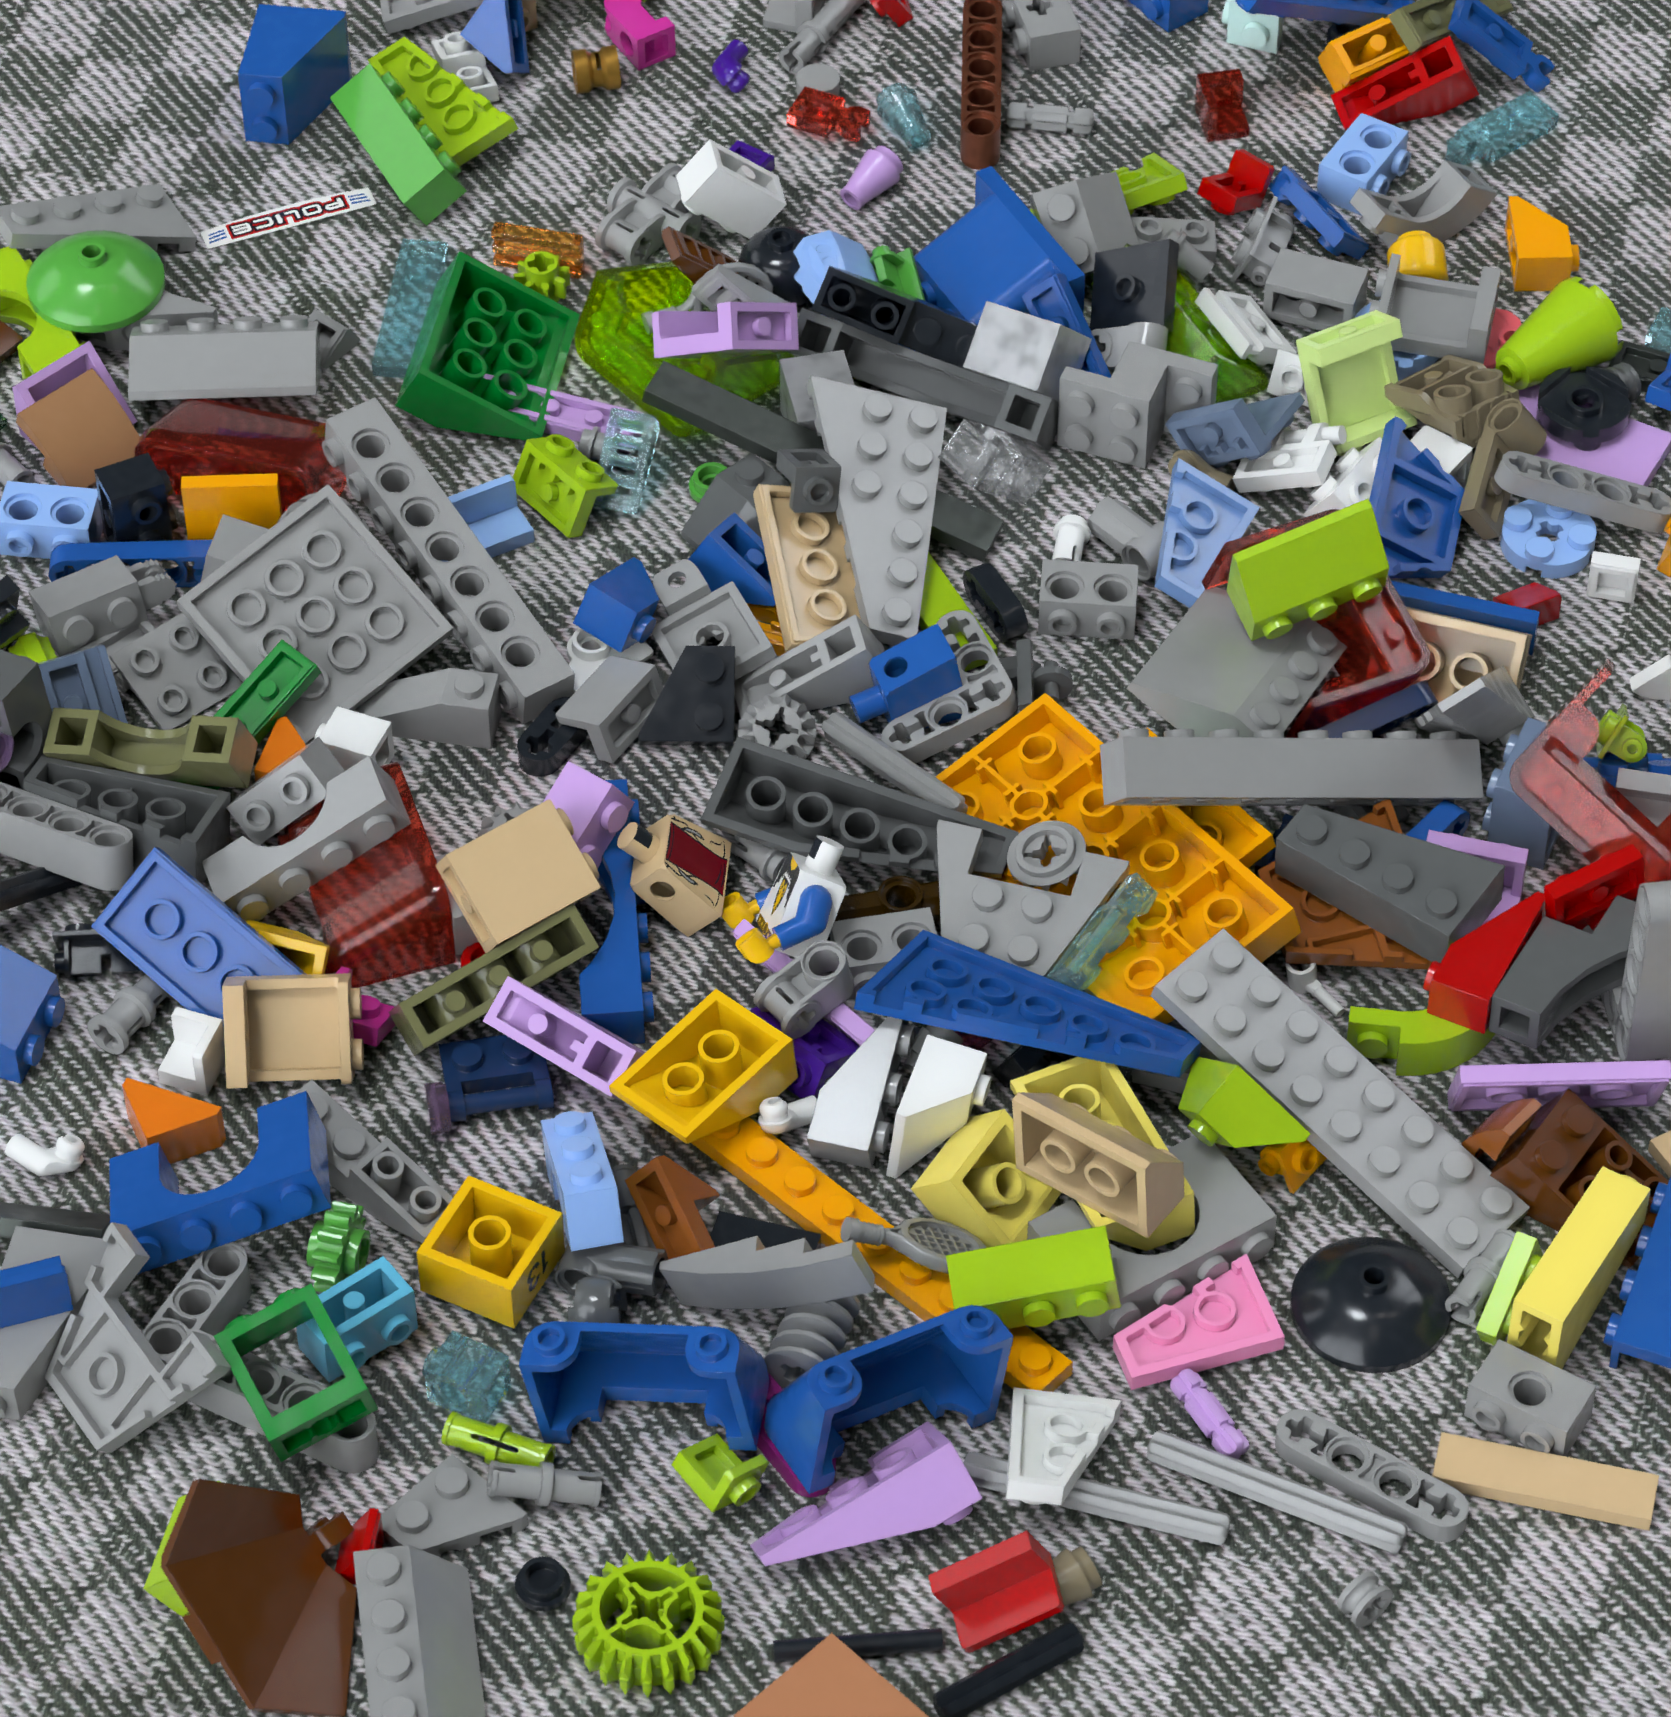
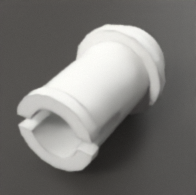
[1051,514,1091,561]

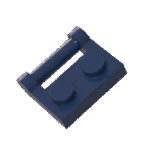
[438,1035,554,1123]

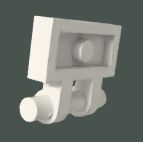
[1233,422,1347,493]

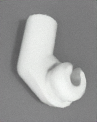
[758,1095,817,1134]
[5,1134,85,1177]

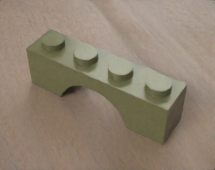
[43,708,258,788]

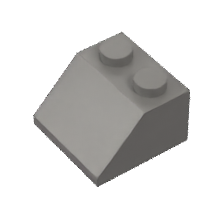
[1029,172,1139,277]

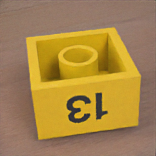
[416,1175,565,1329]

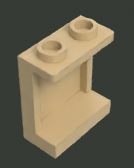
[435,799,601,953]
[222,973,364,1089]

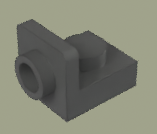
[776,449,842,513]

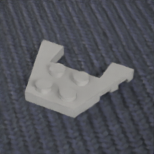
[937,819,1130,979]
[44,1222,232,1453]

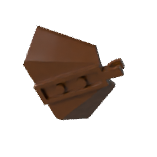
[161,1479,357,1717]

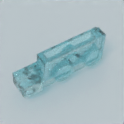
[1445,91,1559,165]
[1046,873,1158,991]

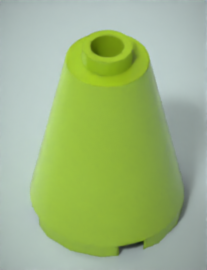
[1496,276,1623,390]

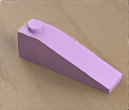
[750,1421,982,1566]

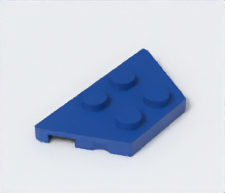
[1369,416,1465,578]

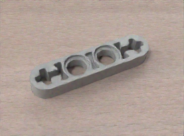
[1494,451,1671,533]
[1275,1409,1469,1542]

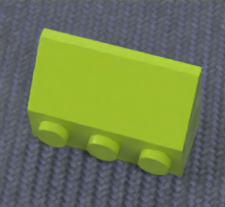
[1227,498,1389,642]

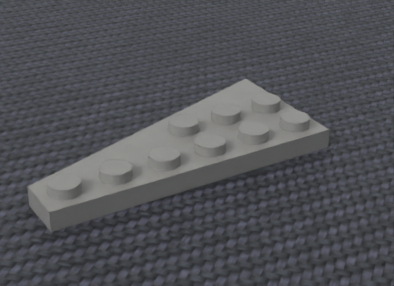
[806,375,947,646]

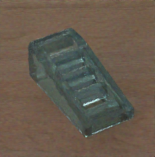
[593,408,660,515]

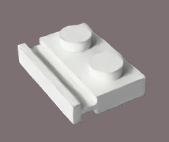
[1195,287,1297,366]

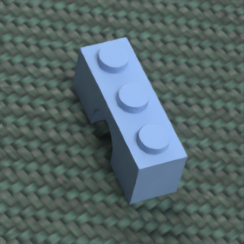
[540,1111,624,1252]

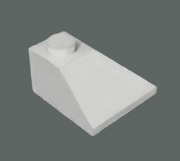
[886,1035,992,1179]

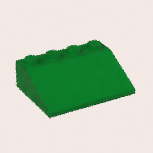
[395,251,580,441]

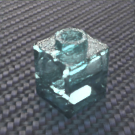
[422,1330,511,1423]

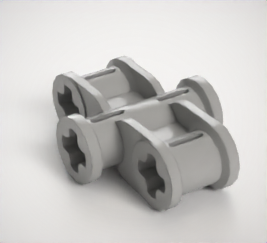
[595,163,702,267]

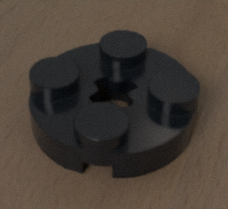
[1536,366,1631,451]

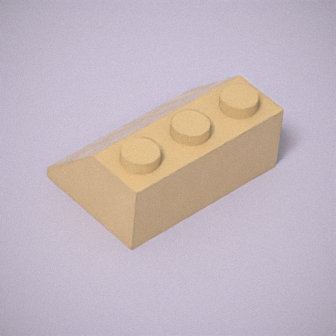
[1363,603,1532,702]
[1012,1092,1184,1238]

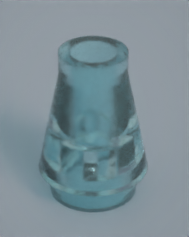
[876,83,931,149]

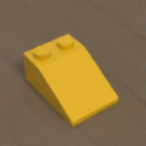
[609,989,798,1144]

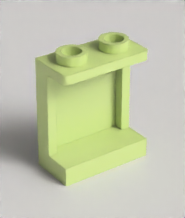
[1296,310,1418,456]

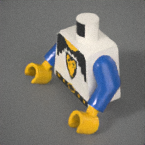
[721,835,846,964]

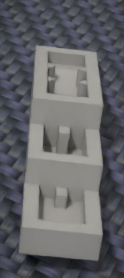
[659,1236,875,1310]

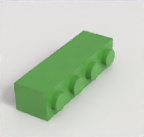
[330,63,467,226]

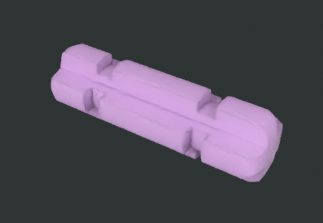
[1170,1368,1249,1459]

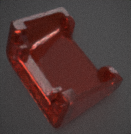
[134,399,347,515]
[277,762,456,988]

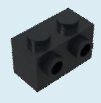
[94,453,178,566]

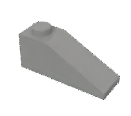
[735,614,885,718]
[354,668,502,749]

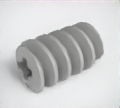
[764,1295,861,1388]

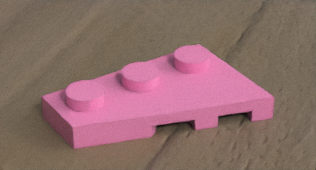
[1113,1253,1285,1390]

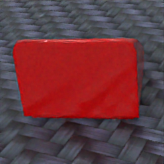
[1493,582,1562,626]
[335,1508,384,1585]

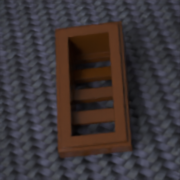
[661,226,738,290]

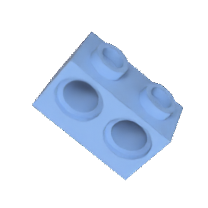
[1317,113,1411,216]
[0,481,103,559]

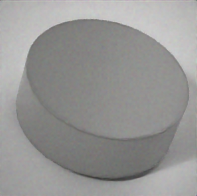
[796,63,840,104]

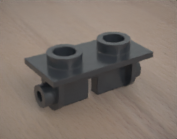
[52,923,145,978]

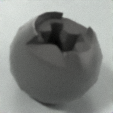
[568,1275,628,1323]

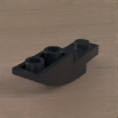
[812,265,978,371]

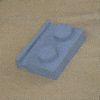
[38,644,128,724]

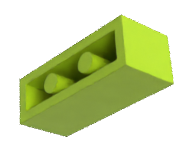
[946,1225,1122,1329]

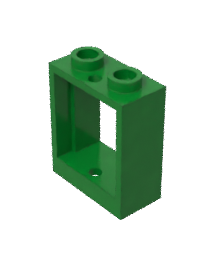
[214,1283,378,1462]

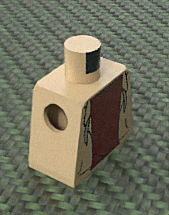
[617,814,732,937]

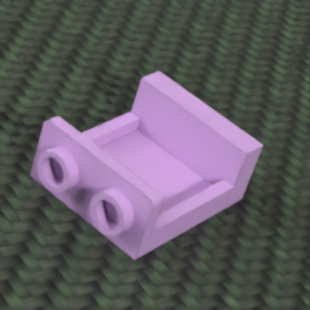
[652,302,799,359]

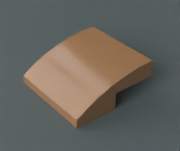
[16,368,147,488]

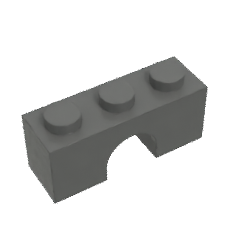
[0,649,52,790]

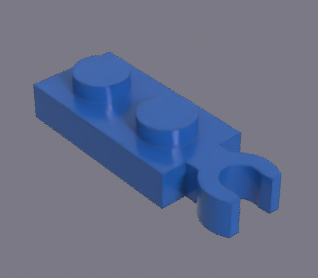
[1448,0,1555,93]

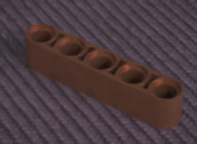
[960,0,1002,170]

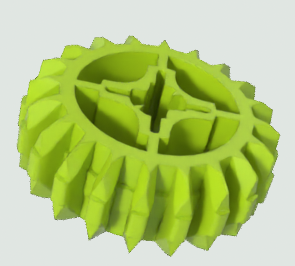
[572,1549,725,1698]

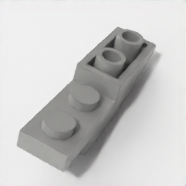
[292,1079,453,1243]

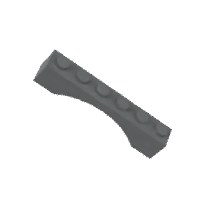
[786,308,1059,451]

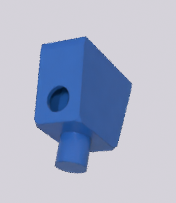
[849,624,963,729]

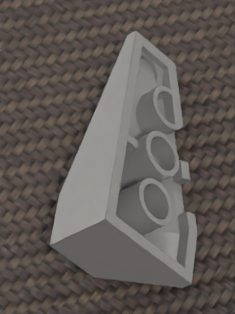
[1414,666,1534,746]

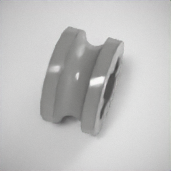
[1337,1571,1393,1628]

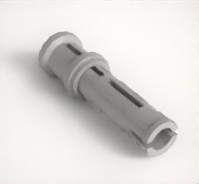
[87,974,170,1055]

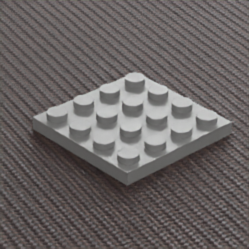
[177,484,453,745]

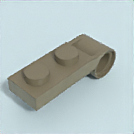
[1459,398,1547,540]

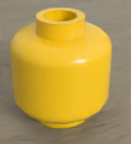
[1387,230,1448,281]

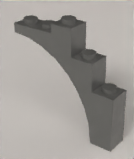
[1489,895,1636,1049]

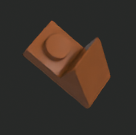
[625,1155,720,1259]

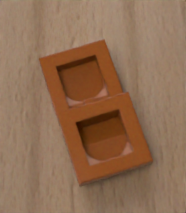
[1461,1098,1542,1161]

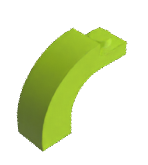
[1347,1006,1495,1076]

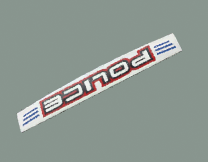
[200,188,376,249]

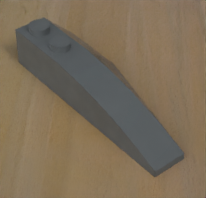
[701,736,1019,879]

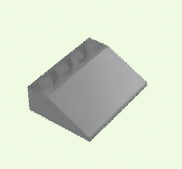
[1126,585,1347,737]

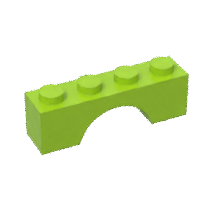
[0,246,85,380]

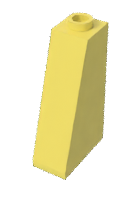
[1507,1166,1651,1369]

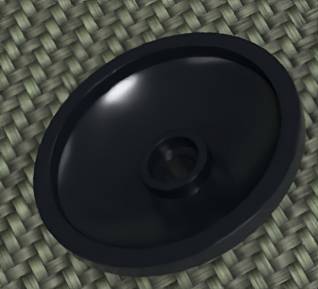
[1290,1236,1452,1373]

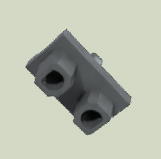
[994,638,1073,727]

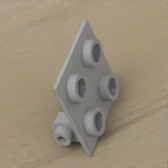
[109,613,242,730]

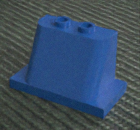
[914,166,1085,324]

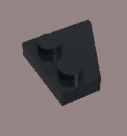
[639,646,736,746]

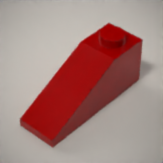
[1330,35,1480,131]
[1423,891,1545,1034]

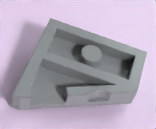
[381,1454,528,1557]

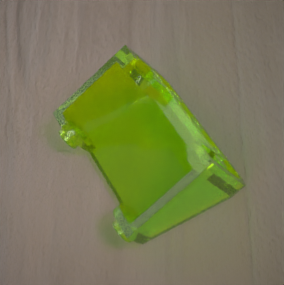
[574,261,794,437]

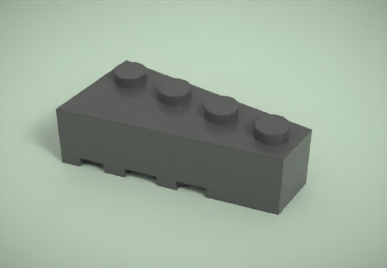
[23,756,231,884]
[1275,804,1505,962]

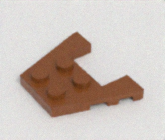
[1258,799,1432,970]

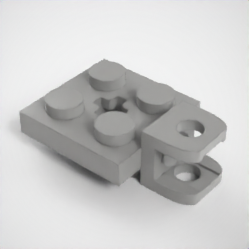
[651,559,777,680]

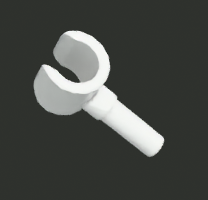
[1286,963,1345,1018]

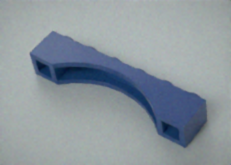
[579,779,654,1044]

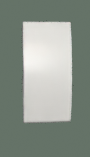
[431,32,499,102]

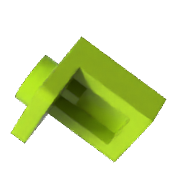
[671,1433,769,1513]

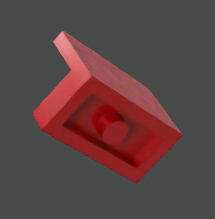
[928,1530,1064,1653]

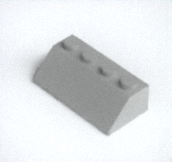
[128,315,322,401]
[353,1545,486,1717]

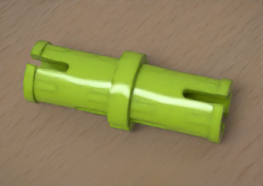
[441,1411,556,1467]

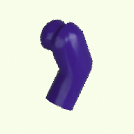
[712,40,750,93]

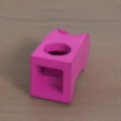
[604,0,676,71]

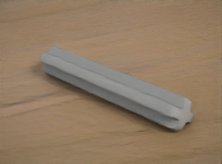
[821,712,968,814]

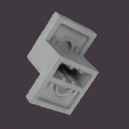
[1057,341,1218,469]

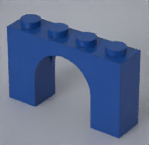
[109,1091,331,1274]

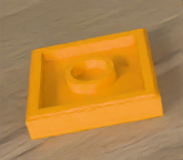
[181,473,282,540]

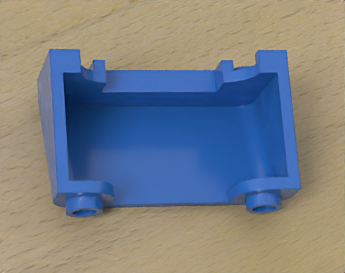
[764,1305,1014,1494]
[519,1321,769,1451]

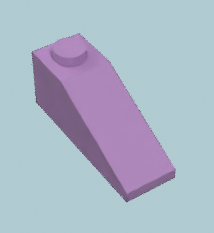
[483,976,645,1100]

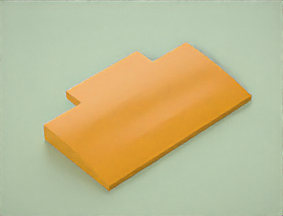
[936,693,1301,1024]

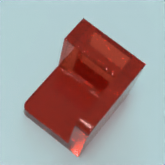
[1195,69,1250,142]

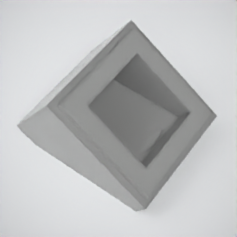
[308,309,360,369]

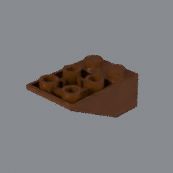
[1490,1088,1669,1268]

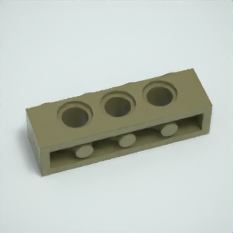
[388,903,599,1056]

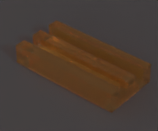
[491,221,585,279]

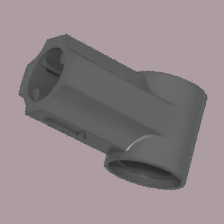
[555,1243,669,1297]

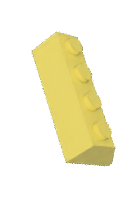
[1010,1057,1195,1251]

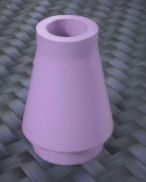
[840,146,903,210]

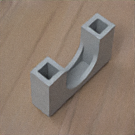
[1027,1135,1277,1341]

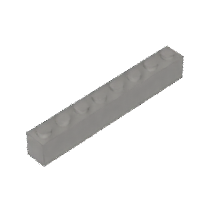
[1100,728,1484,806]

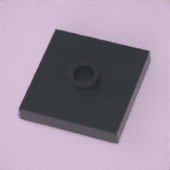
[1090,239,1179,333]

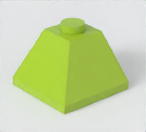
[1178,1057,1310,1148]

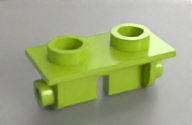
[1593,703,1647,763]

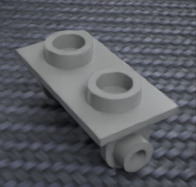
[1230,196,1295,286]

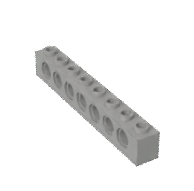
[322,397,575,725]

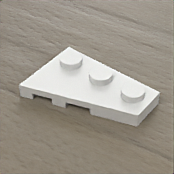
[1006,1387,1122,1505]

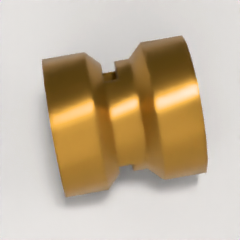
[571,45,621,94]

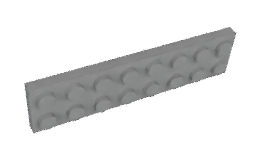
[1151,928,1530,1278]

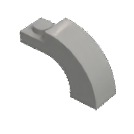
[1349,160,1497,248]

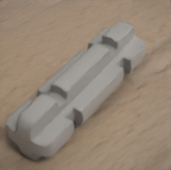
[1007,102,1094,135]

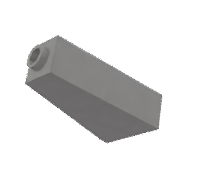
[0,1226,108,1421]

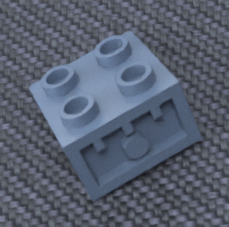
[1165,392,1305,468]

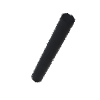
[773,1628,943,1663]

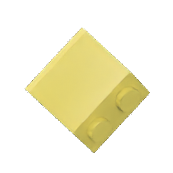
[911,1109,1062,1247]

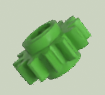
[306,1200,371,1293]

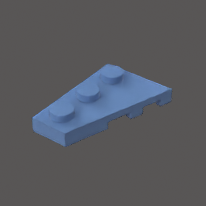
[1154,458,1260,608]

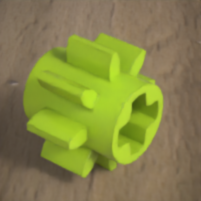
[513,251,570,302]

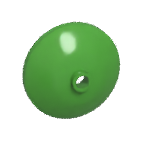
[26,230,165,333]

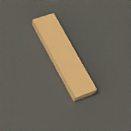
[1432,1432,1659,1531]

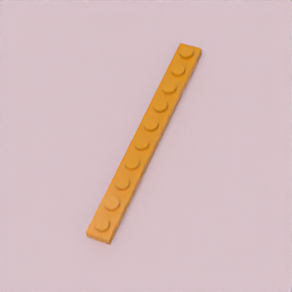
[691,1117,1073,1392]

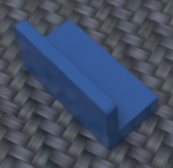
[0,1256,73,1329]

